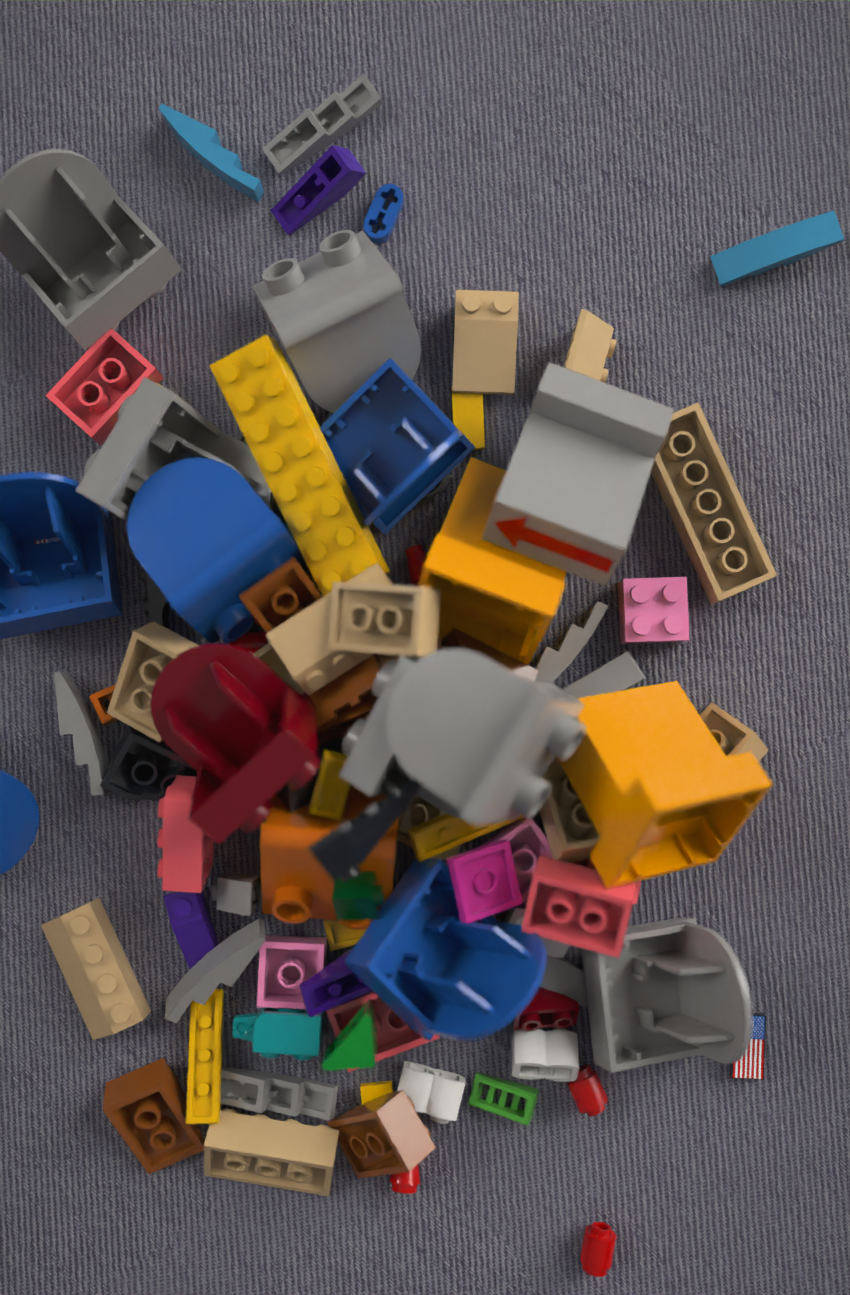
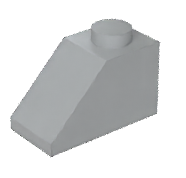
[212,874,260,916]

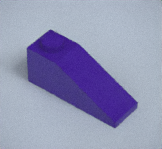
[270,145,366,235]
[163,891,218,969]
[300,949,372,1018]

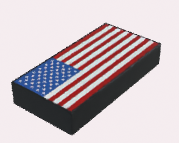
[729,1013,766,1080]

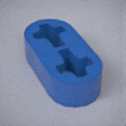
[363,184,404,244]

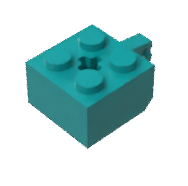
[232,1007,326,1060]

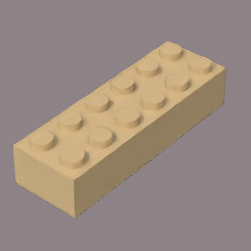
[651,403,777,604]

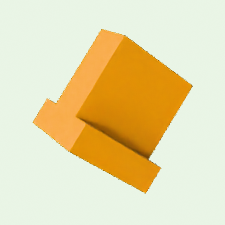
[418,457,567,665]
[555,681,772,889]

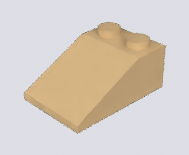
[452,290,519,395]
[328,582,441,657]
[107,621,199,742]

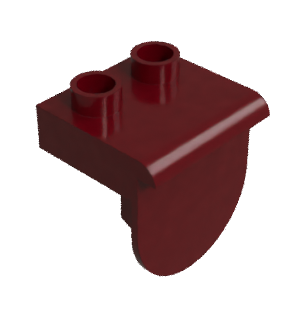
[151,644,320,844]

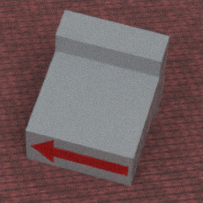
[481,362,674,586]

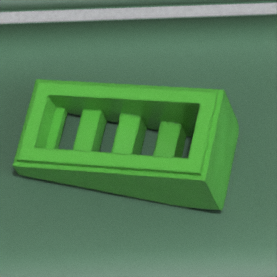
[468,1072,540,1126]

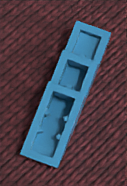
[159,103,264,203]
[710,210,845,287]

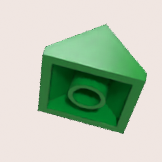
[321,999,377,1071]

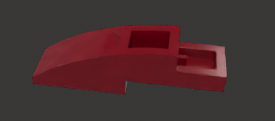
[512,987,580,1031]

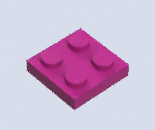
[447,840,523,924]

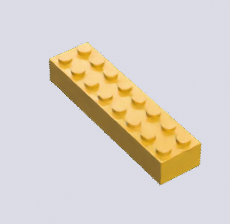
[210,335,390,597]

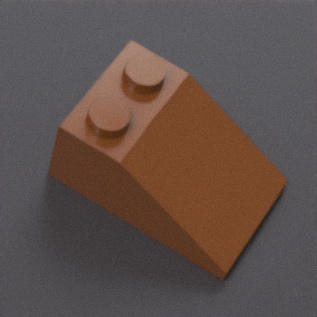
[239,557,323,633]
[102,1058,205,1174]
[327,1090,436,1179]

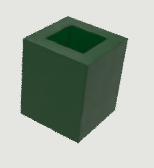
[332,871,384,920]

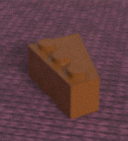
[309,654,382,747]

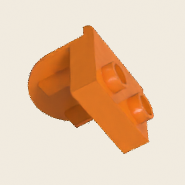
[260,784,399,930]

